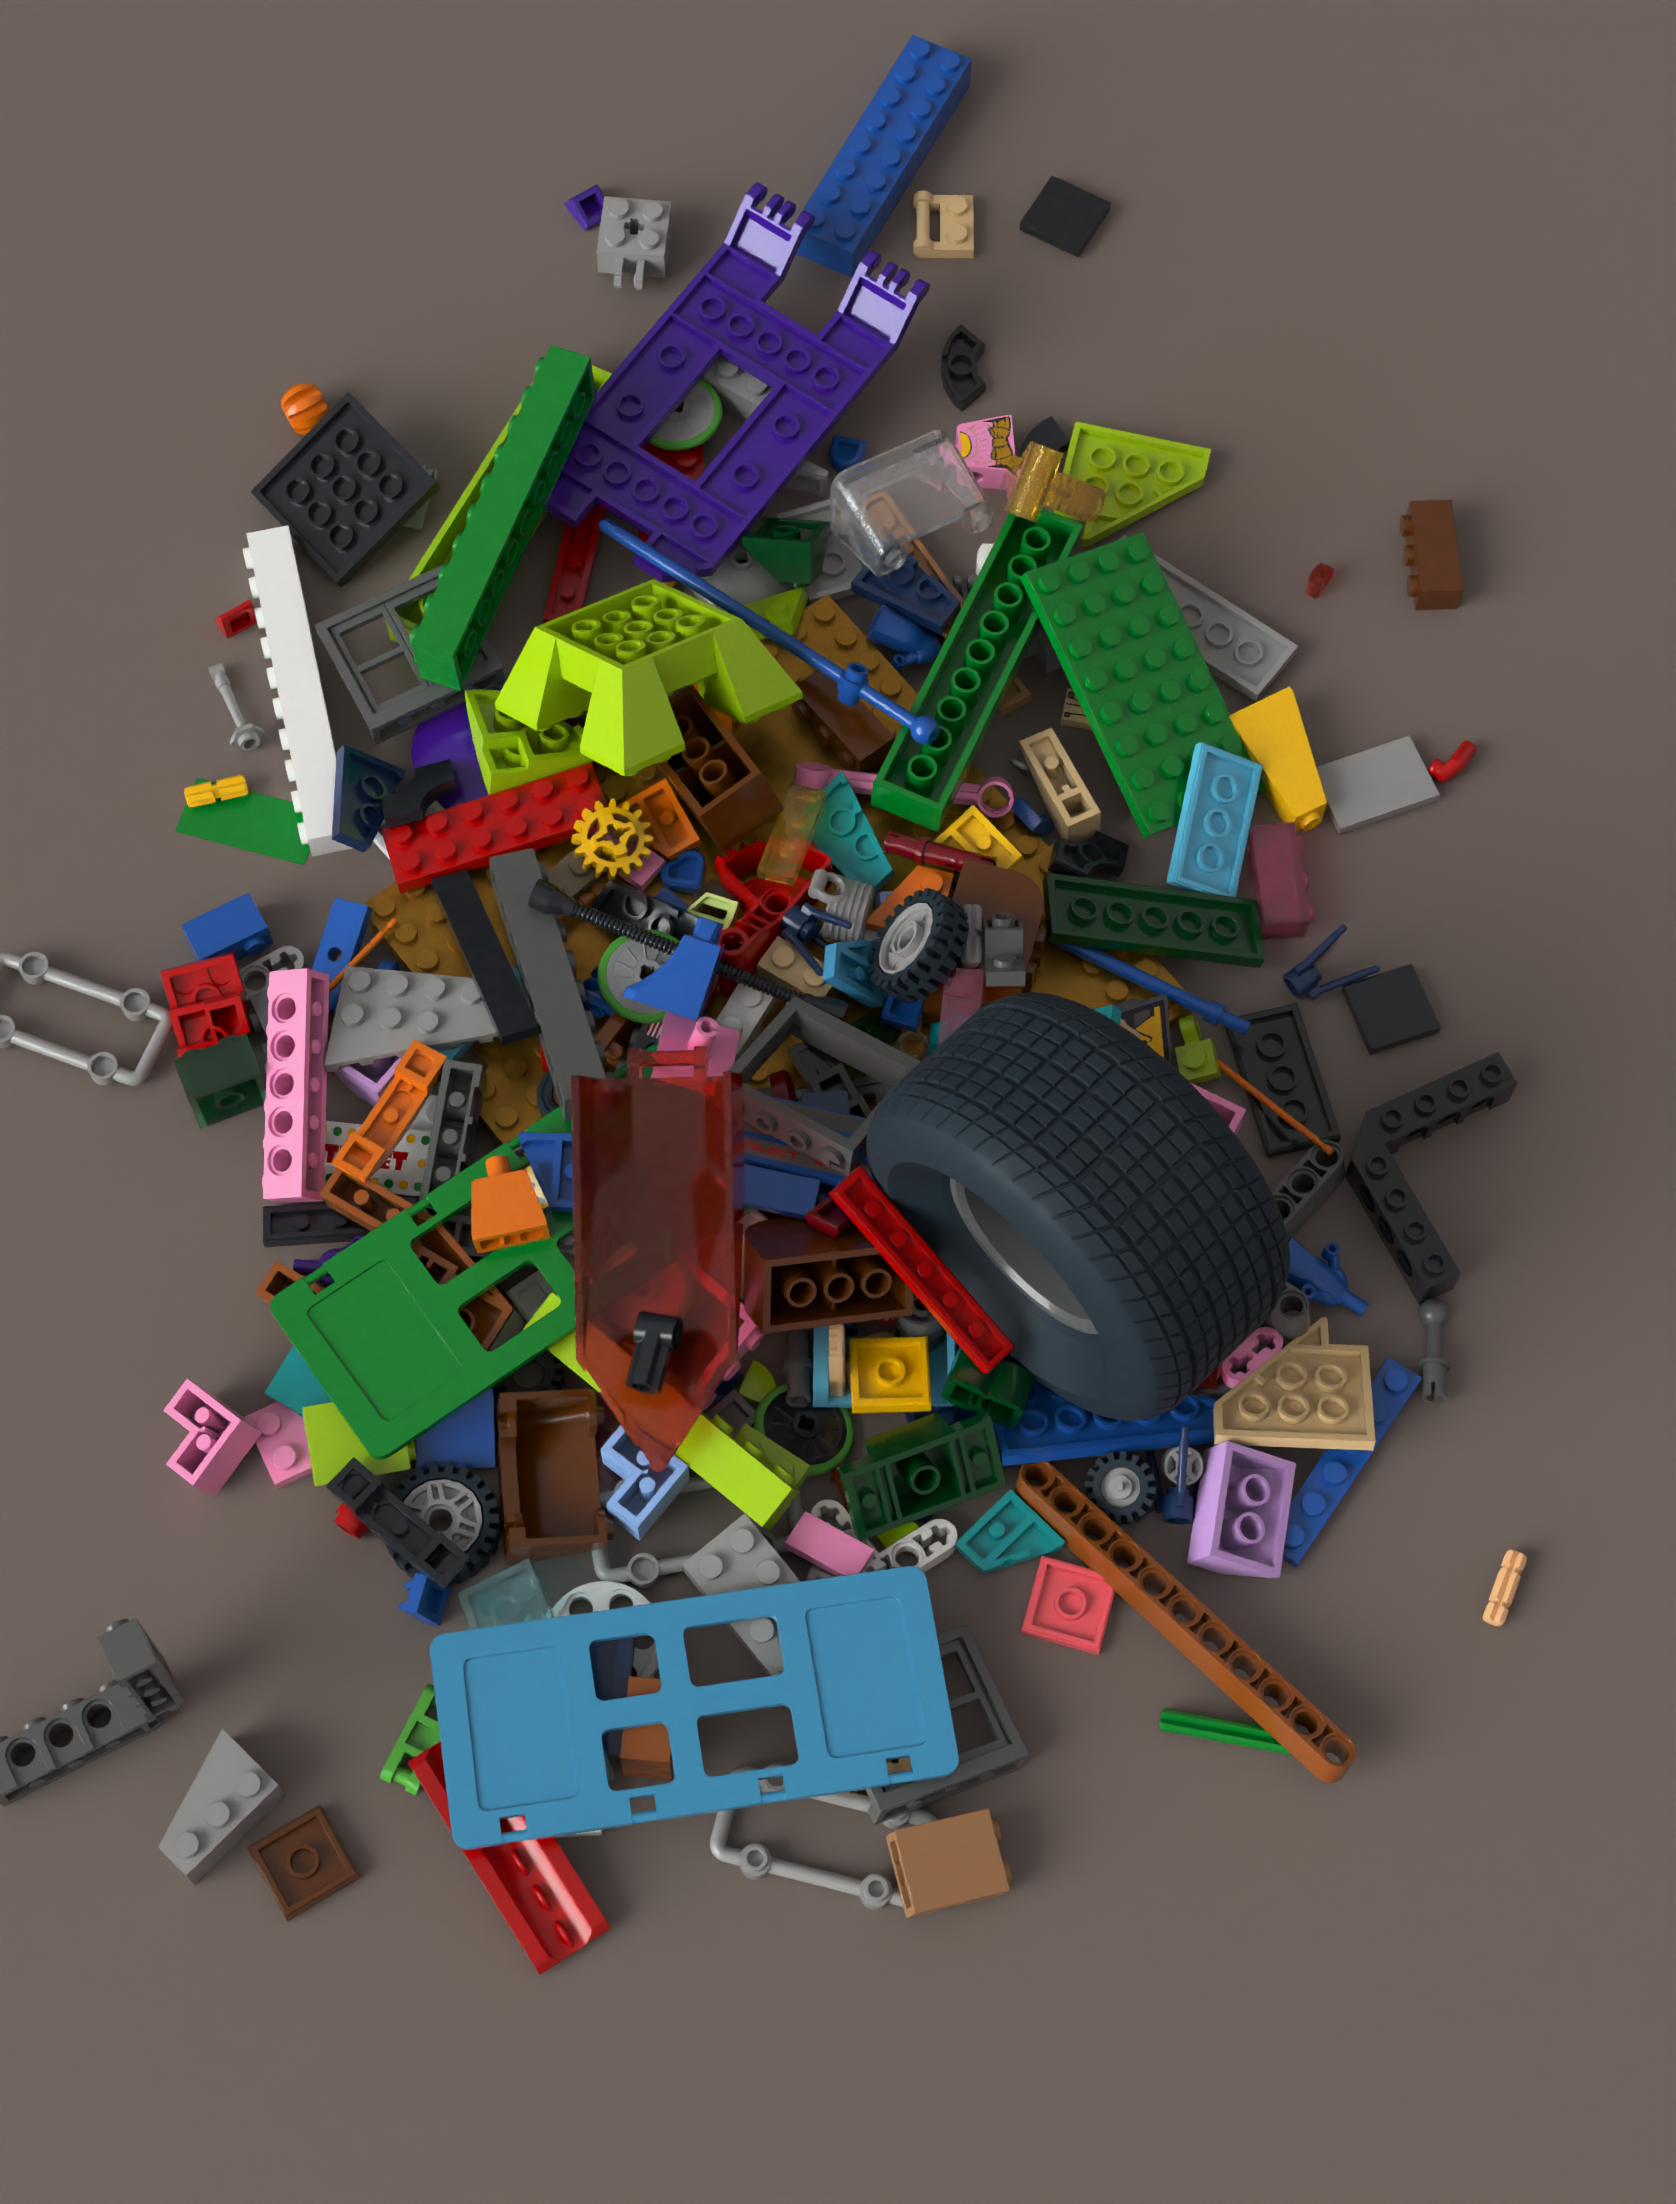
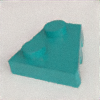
[955,1489,1066,1575]

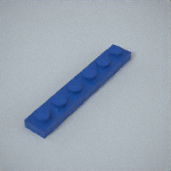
[1282,1357,1422,1568]

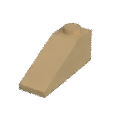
[1019,727,1101,842]

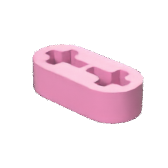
[1221,1327,1284,1389]

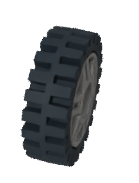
[868,888,969,1004]
[386,1463,502,1584]

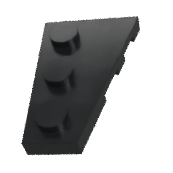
[591,880,700,941]

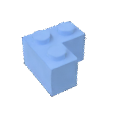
[600,1419,690,1541]

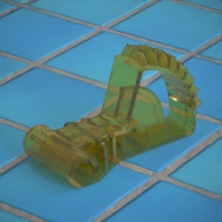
[1000,441,1106,523]

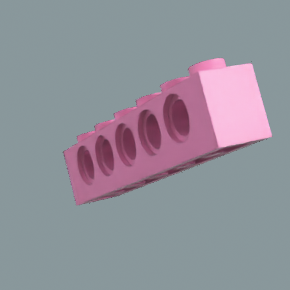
[262,968,329,1203]

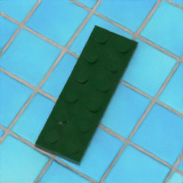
[1042,873,1265,968]

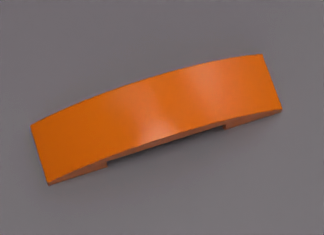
[332,1039,448,1183]

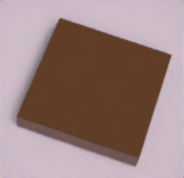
[247,1805,361,1922]

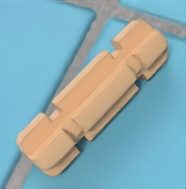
[1482,1549,1527,1627]

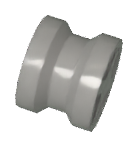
[1160,1446,1203,1485]

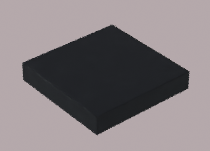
[1019,176,1111,257]
[1342,964,1441,1055]

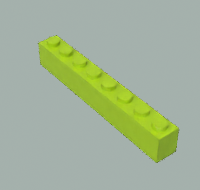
[523,1292,801,1529]

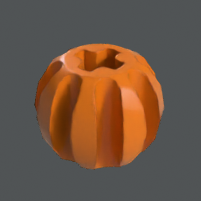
[281,383,330,435]

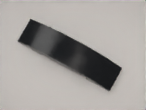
[326,1457,471,1589]

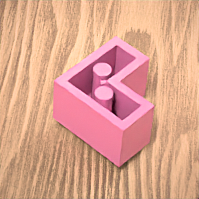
[163,1379,262,1497]

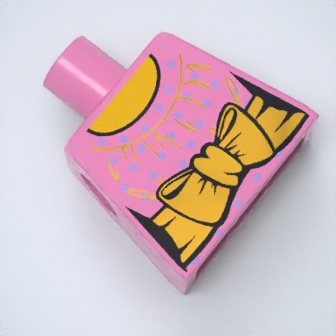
[936,415,1017,490]

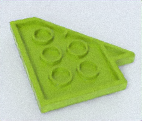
[1053,421,1211,548]

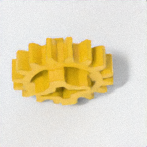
[571,799,653,881]

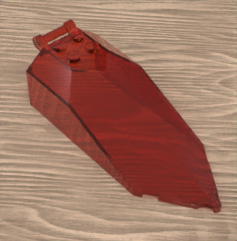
[571,1046,745,1472]

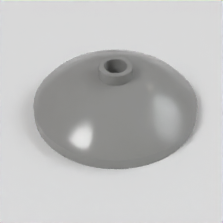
[691,540,793,611]

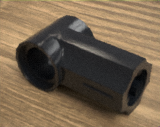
[625,1310,684,1395]

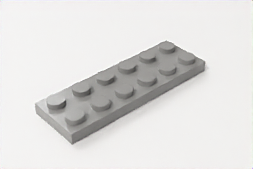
[1120,535,1298,702]

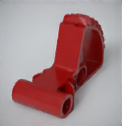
[715,835,833,998]

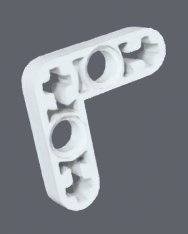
[811,1500,957,1573]

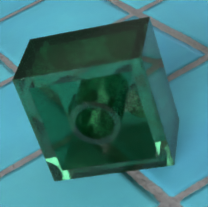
[173,1034,266,1129]

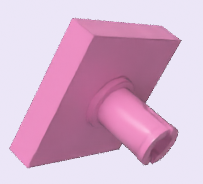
[651,1011,741,1097]

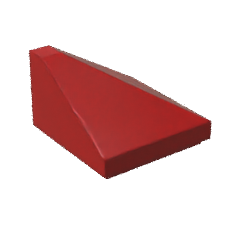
[215,599,257,639]

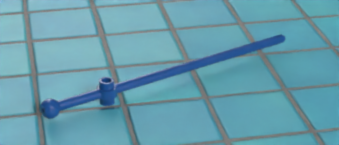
[599,519,939,745]

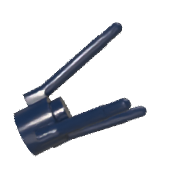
[780,903,852,976]
[1282,924,1380,1001]
[1146,1425,1203,1525]

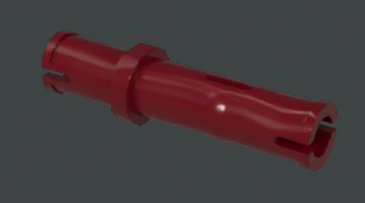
[883,829,997,872]

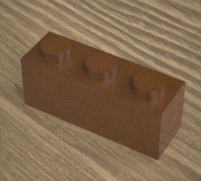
[1400,500,1463,610]
[791,670,895,773]

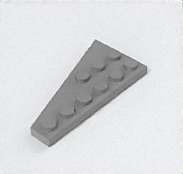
[324,966,530,1073]

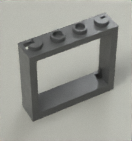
[717,996,921,1176]

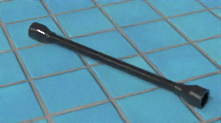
[528,879,850,1021]

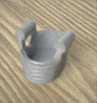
[808,869,875,942]

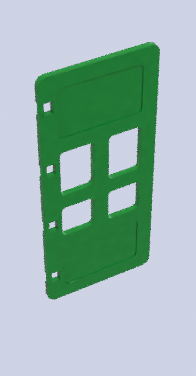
[270,1044,754,1459]

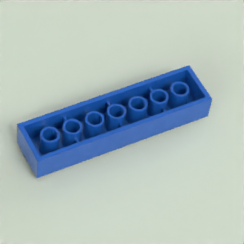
[796,35,972,277]

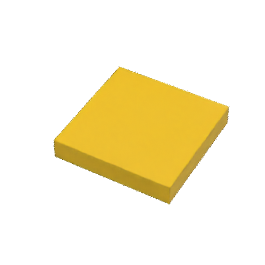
[849,1336,932,1413]

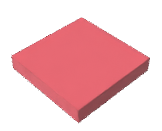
[1021,1555,1115,1655]

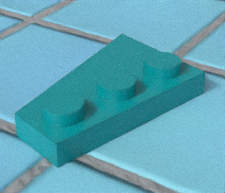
[791,771,895,893]

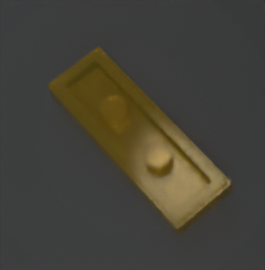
[757,784,827,886]

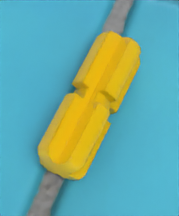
[184,774,248,808]

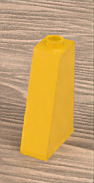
[1229,686,1327,835]

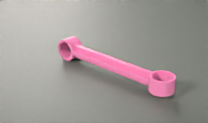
[793,762,1014,817]

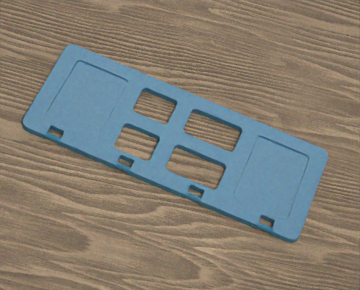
[430,1566,959,1850]

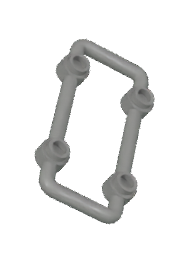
[0,951,173,1086]
[591,1474,804,1588]
[710,1764,939,1910]

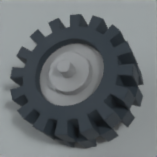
[1084,1451,1159,1525]

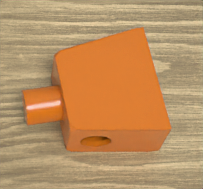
[471,1155,551,1254]

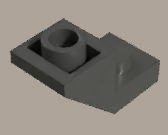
[983,912,1026,987]

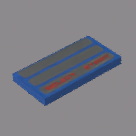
[721,1095,873,1187]

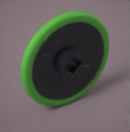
[754,1383,855,1476]

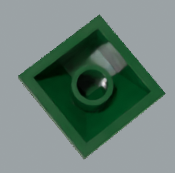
[742,517,831,588]

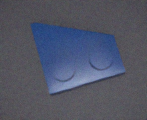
[519,1132,596,1213]

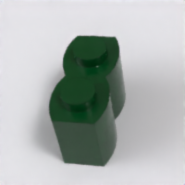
[941,1348,1034,1427]

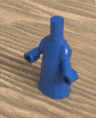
[866,604,942,673]
[1287,1236,1369,1316]

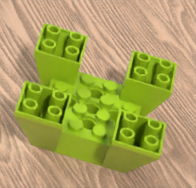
[495,579,803,776]

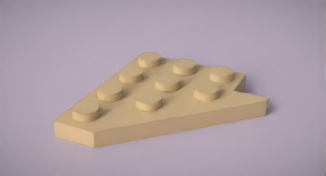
[1213,1317,1376,1451]

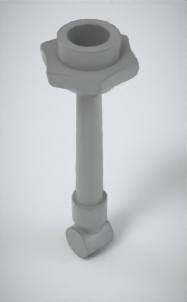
[208,663,264,751]

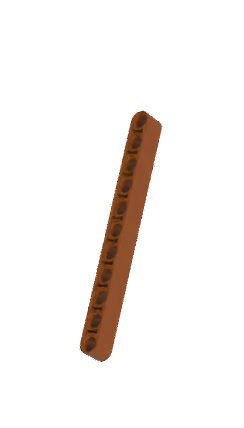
[1014,1461,1357,1783]

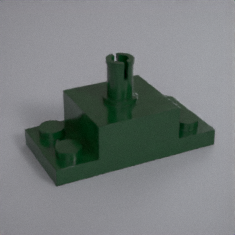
[838,1412,1007,1541]

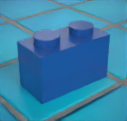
[181,892,273,961]

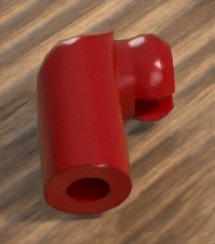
[1428,741,1477,783]

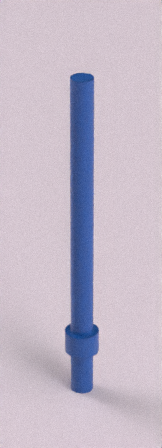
[1045,934,1251,1036]

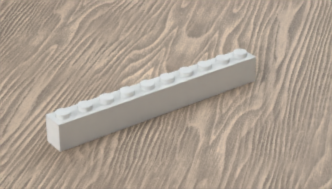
[243,525,353,857]

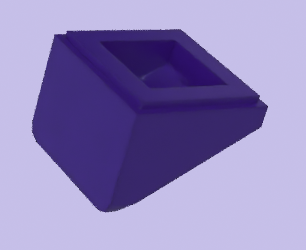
[565,184,604,230]

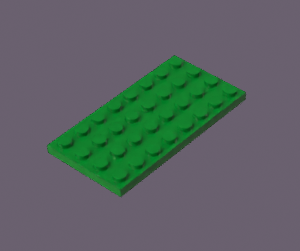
[1020,532,1267,839]

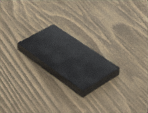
[1225,1003,1341,1158]

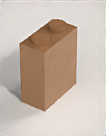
[886,1808,1012,1919]

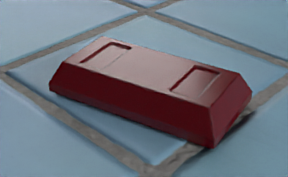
[805,1195,853,1238]

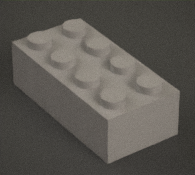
[682,1513,801,1676]

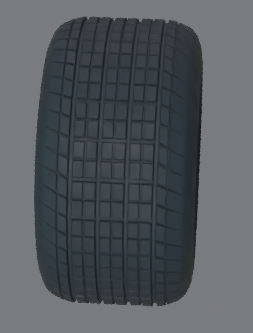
[866,992,1290,1421]

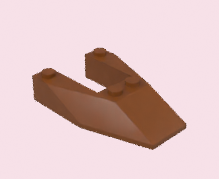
[255,1167,514,1351]

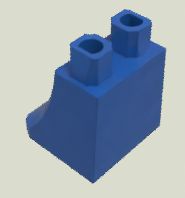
[623,917,725,1021]

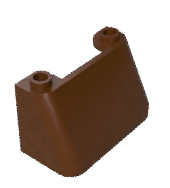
[495,1388,614,1565]

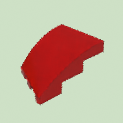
[160,951,251,1083]

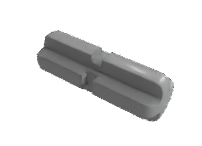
[960,904,982,969]

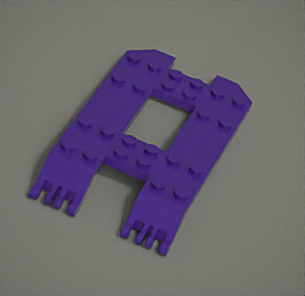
[546,182,930,583]

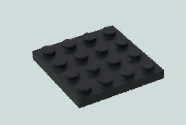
[251,392,441,587]

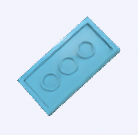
[1166,742,1263,897]

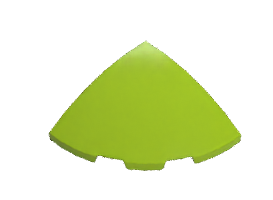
[465,689,594,795]

